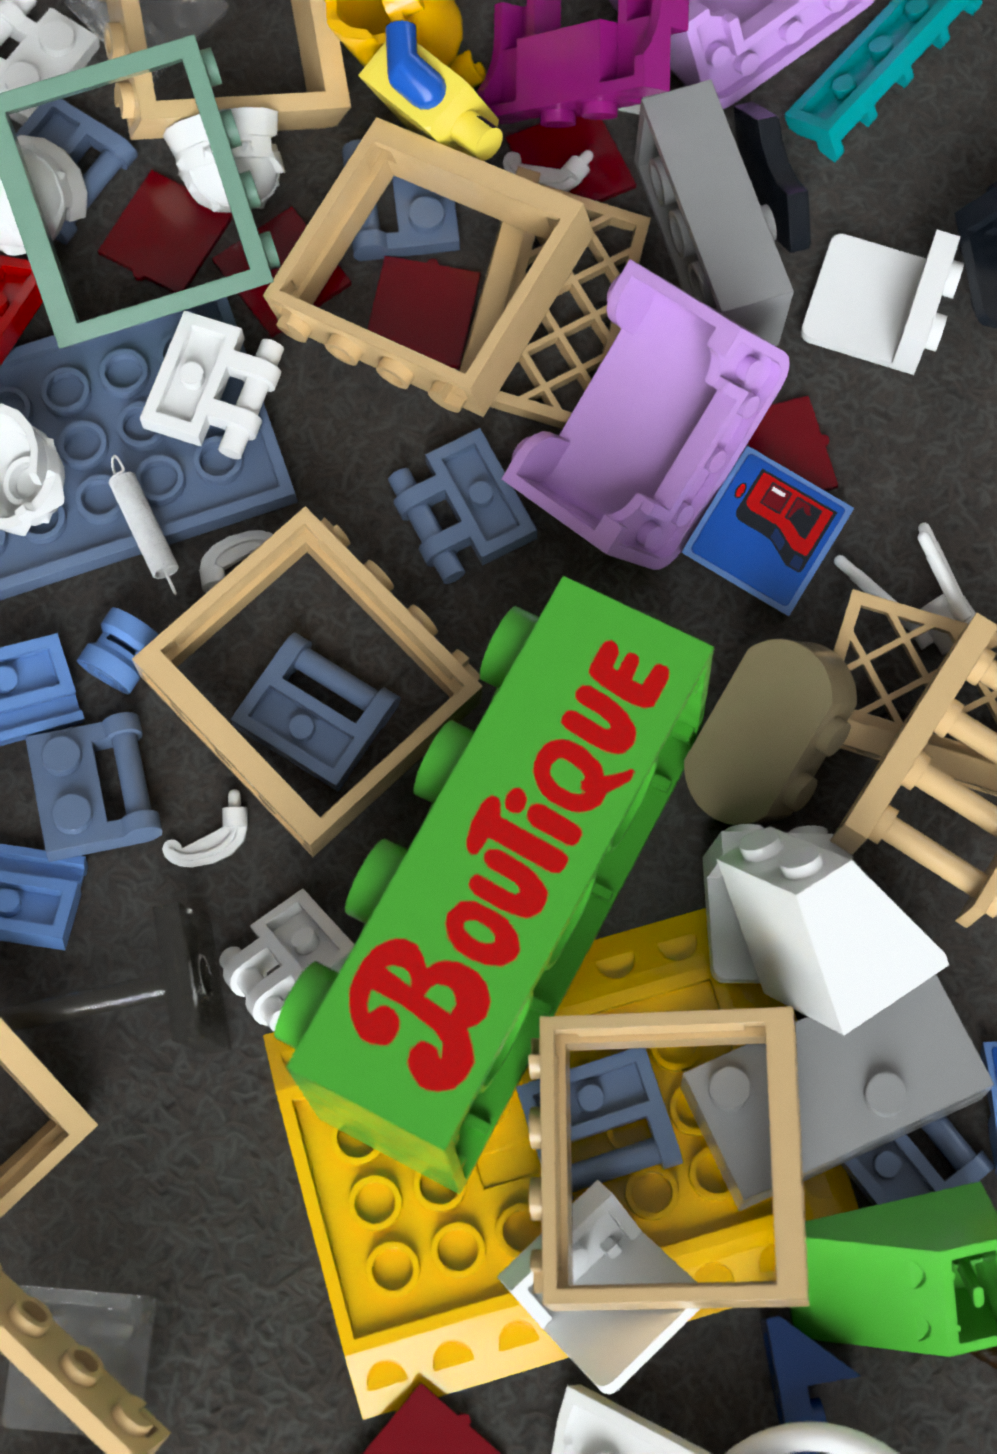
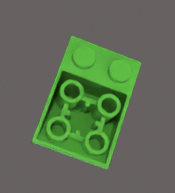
[789,1181,997,1357]

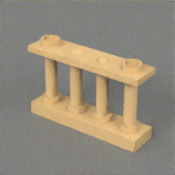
[830,612,997,928]

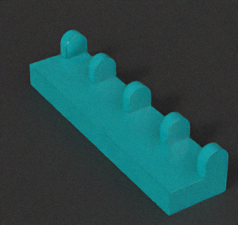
[784,0,982,162]

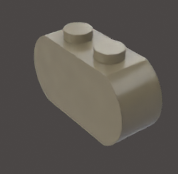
[684,639,857,825]

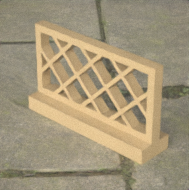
[459,166,651,429]
[833,589,997,797]

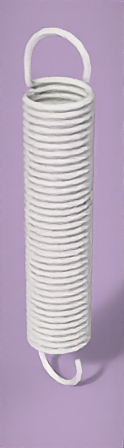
[109,455,179,595]

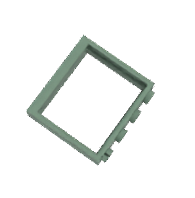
[0,34,281,349]

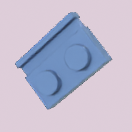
[0,633,85,746]
[0,844,88,951]

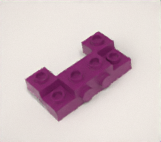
[477,0,689,128]

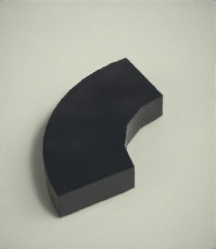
[733,102,811,253]

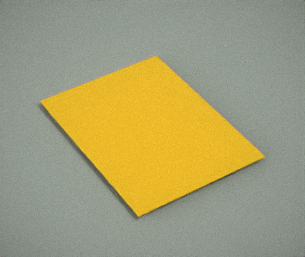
[263,908,859,1420]

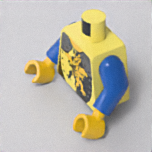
[358,0,503,161]

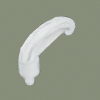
[503,150,594,192]
[199,530,273,592]
[162,789,248,867]

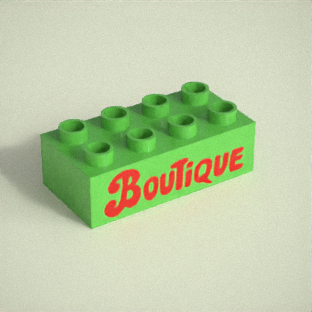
[274,576,714,1194]

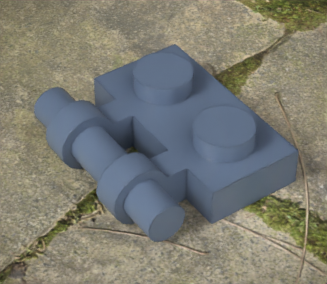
[388,428,537,584]

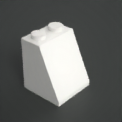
[717,826,949,1035]

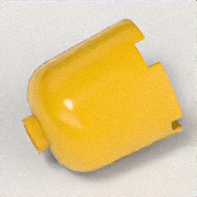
[324,0,463,67]

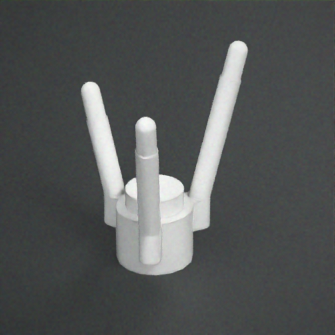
[834,522,976,655]

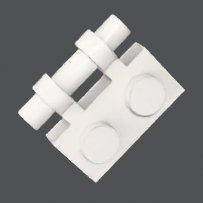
[0,0,100,126]
[140,310,284,459]
[219,888,354,1031]

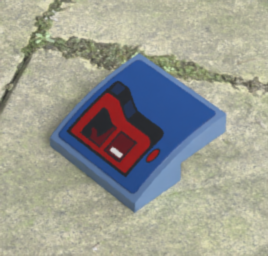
[681,445,854,616]

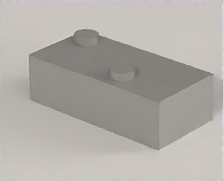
[634,79,794,346]
[681,974,995,1212]

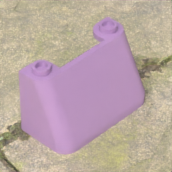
[609,0,875,109]
[502,259,790,570]

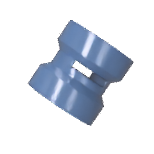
[76,607,159,695]

